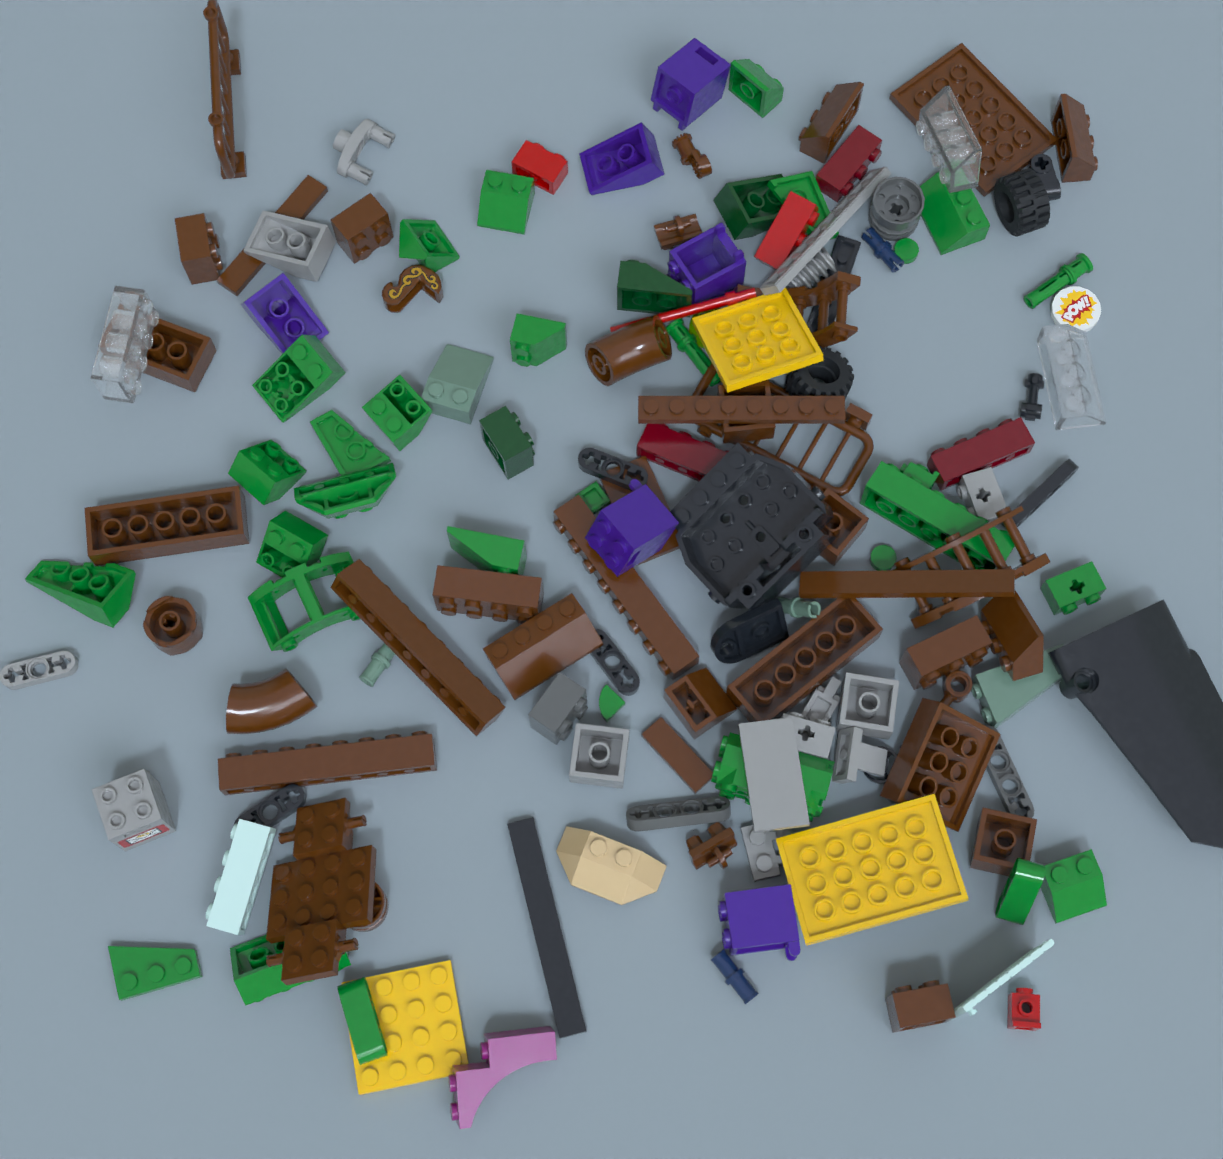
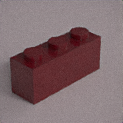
[816,125,882,203]

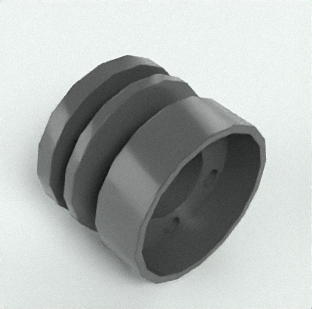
[868,176,925,241]

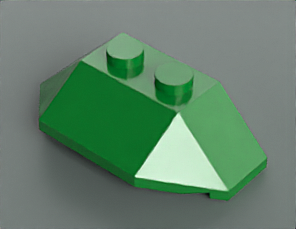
[294,462,396,519]

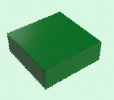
[575,481,610,514]

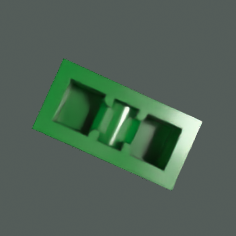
[1040,561,1107,615]

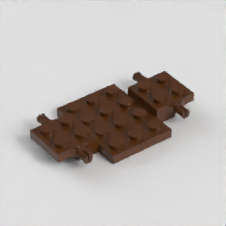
[266,798,377,985]

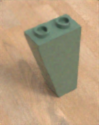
[971,644,1064,728]

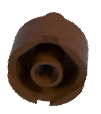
[143,596,203,656]

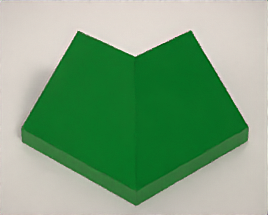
[399,219,460,272]

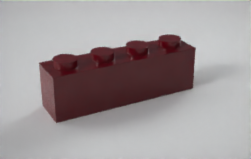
[927,417,1035,491]
[636,424,729,481]

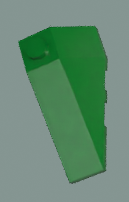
[25,561,136,628]

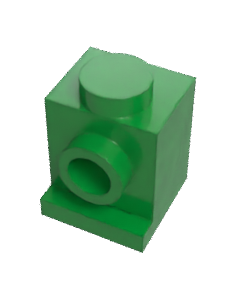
[900,462,940,490]

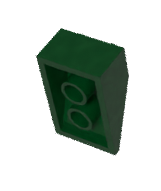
[713,174,783,240]
[617,260,692,317]

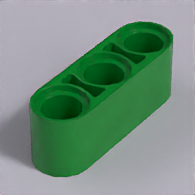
[995,857,1046,925]
[337,977,388,1065]

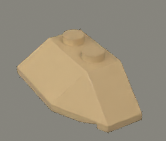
[556,826,667,905]

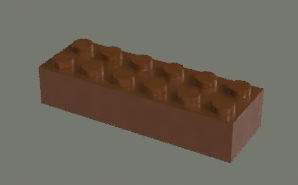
[84,486,250,566]
[726,598,883,722]

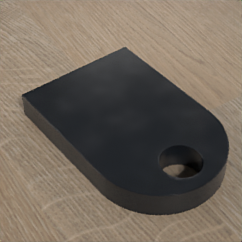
[710,598,789,664]

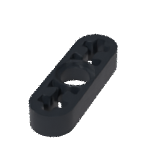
[578,448,648,491]
[590,629,640,696]
[234,784,306,827]

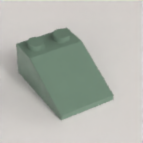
[421,344,494,424]

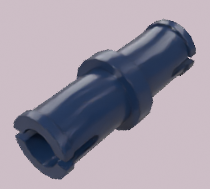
[861,227,904,273]
[711,949,759,1004]

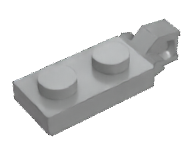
[802,677,842,741]

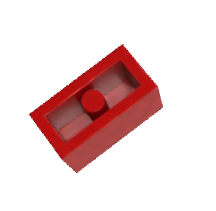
[511,140,568,195]

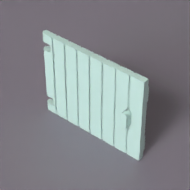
[952,939,1054,1020]

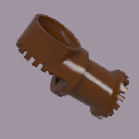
[672,133,712,179]

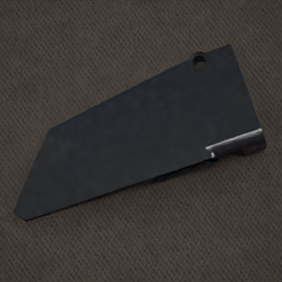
[1048,599,1223,849]

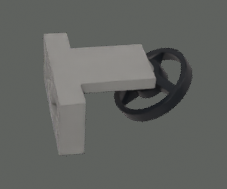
[832,727,897,784]

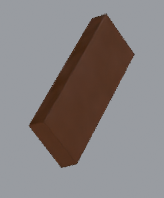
[641,717,713,794]

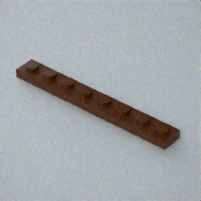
[638,396,846,424]

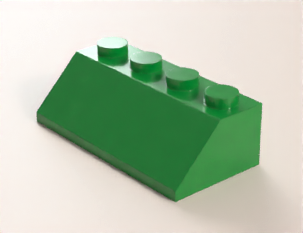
[230,935,351,1006]

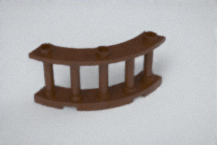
[732,271,861,348]
[893,506,1050,629]

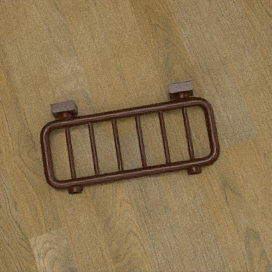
[203,0,247,179]
[692,364,874,497]

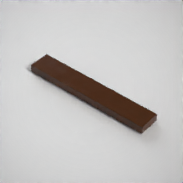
[217,175,328,296]

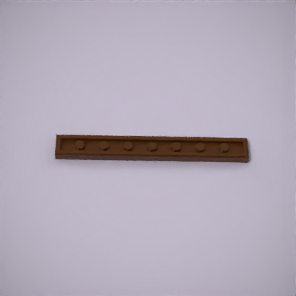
[799,569,1015,598]

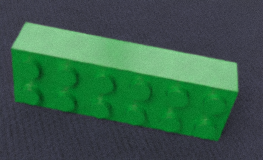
[859,461,1015,570]

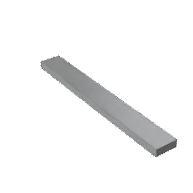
[760,167,891,295]

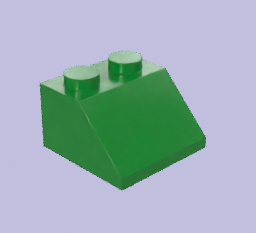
[728,59,784,118]
[477,170,535,235]
[510,313,567,367]
[1041,849,1107,924]

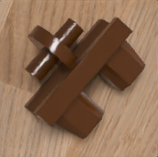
[654,213,703,250]
[686,822,737,870]

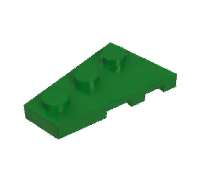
[767,171,839,240]
[310,410,391,476]
[108,946,202,1001]

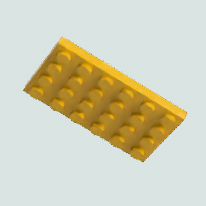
[776,794,969,946]

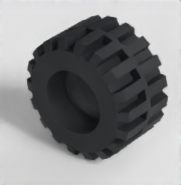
[994,168,1050,237]
[785,346,854,400]

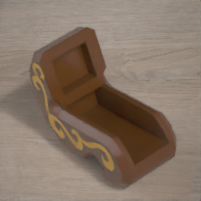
[382,265,443,313]

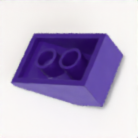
[579,122,665,195]
[240,273,329,354]

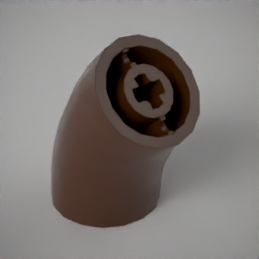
[585,315,672,386]
[226,668,318,734]

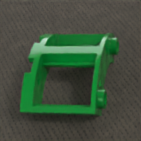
[248,552,360,652]

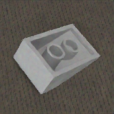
[243,210,336,282]

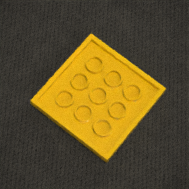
[692,287,823,393]
[341,960,469,1095]

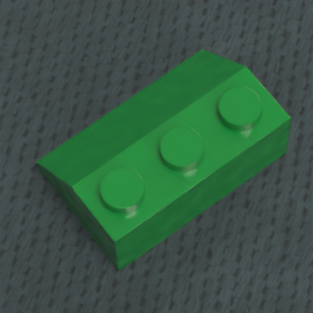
[920,165,990,255]

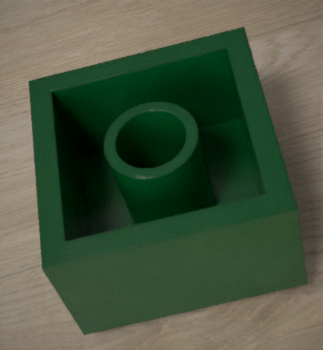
[479,406,535,480]

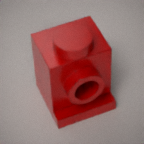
[1007,988,1041,1031]

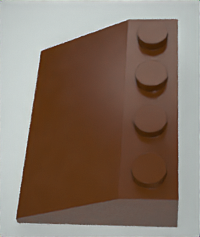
[880,698,1001,832]

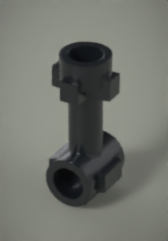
[1020,373,1044,421]

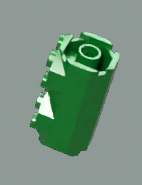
[711,732,835,822]

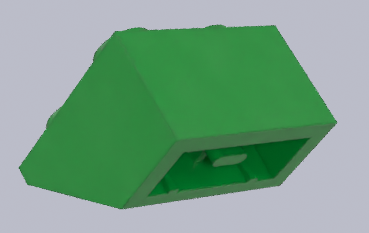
[362,375,433,451]
[228,440,307,505]
[256,510,328,578]

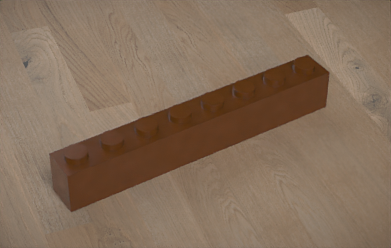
[552,495,699,680]
[330,559,506,737]
[218,731,437,796]

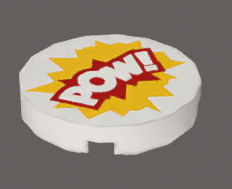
[1050,286,1101,334]

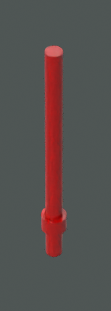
[610,288,757,332]

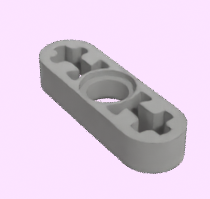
[0,651,79,690]

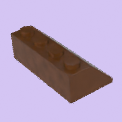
[483,593,604,700]

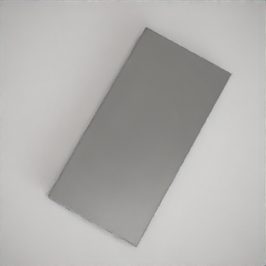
[738,717,810,833]

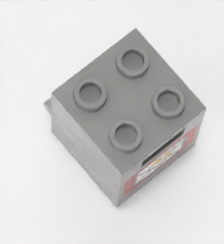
[92,769,176,852]

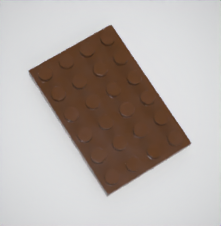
[889,43,1058,197]

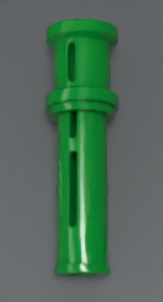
[1024,253,1093,309]
[666,318,721,387]

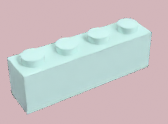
[206,819,276,935]

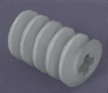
[787,247,837,289]

